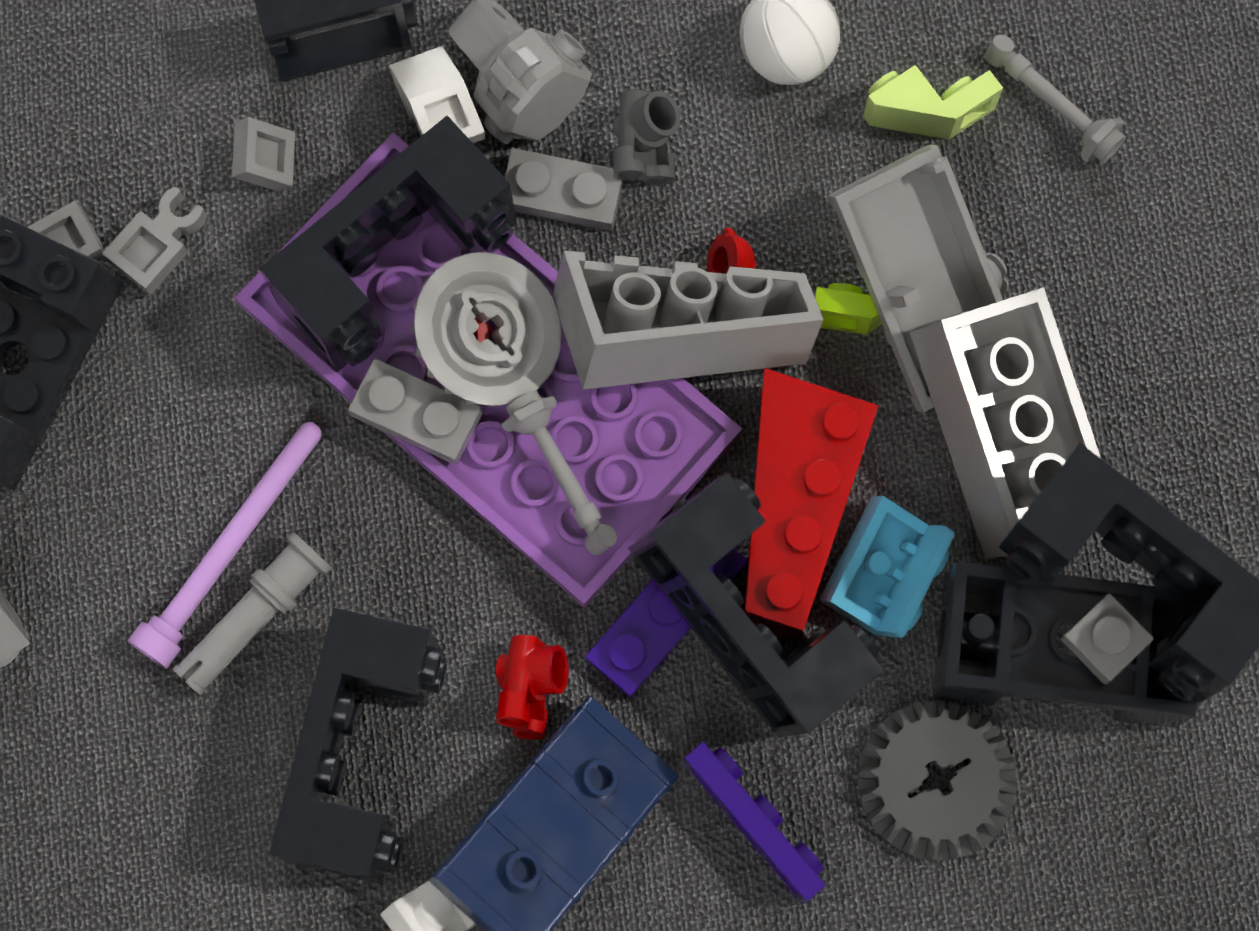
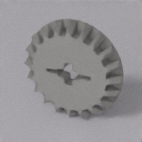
[410,252,561,408]

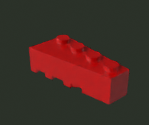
[743,368,879,642]

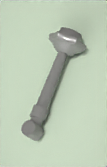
[984,35,1126,163]
[501,391,617,556]

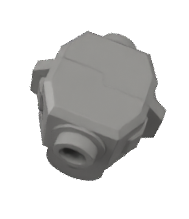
[448,0,592,144]

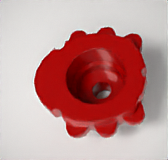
[707,227,756,274]

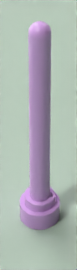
[127,422,321,669]

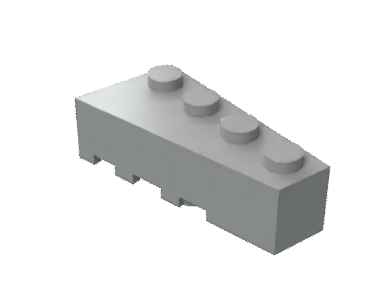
[552,251,824,390]

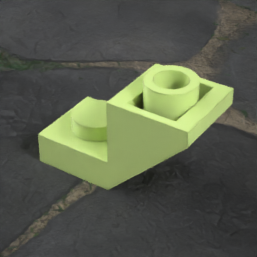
[863,65,1003,140]

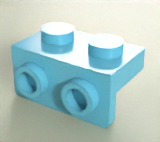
[819,496,955,638]

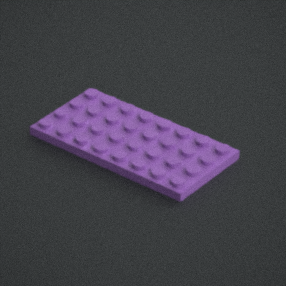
[234,132,743,608]

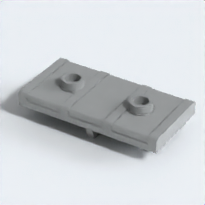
[828,145,1003,413]

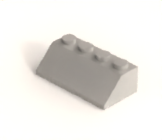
[910,287,1101,559]

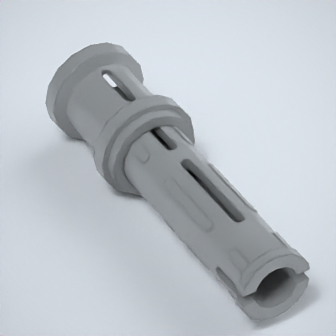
[173,531,332,695]

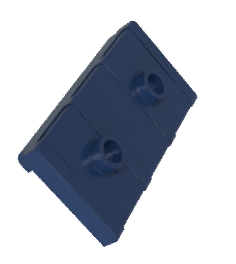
[428,696,679,931]

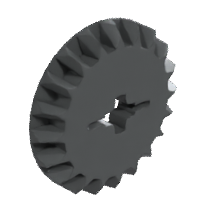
[858,700,1018,861]

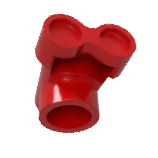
[496,635,569,740]

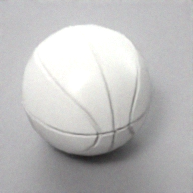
[739,0,840,85]

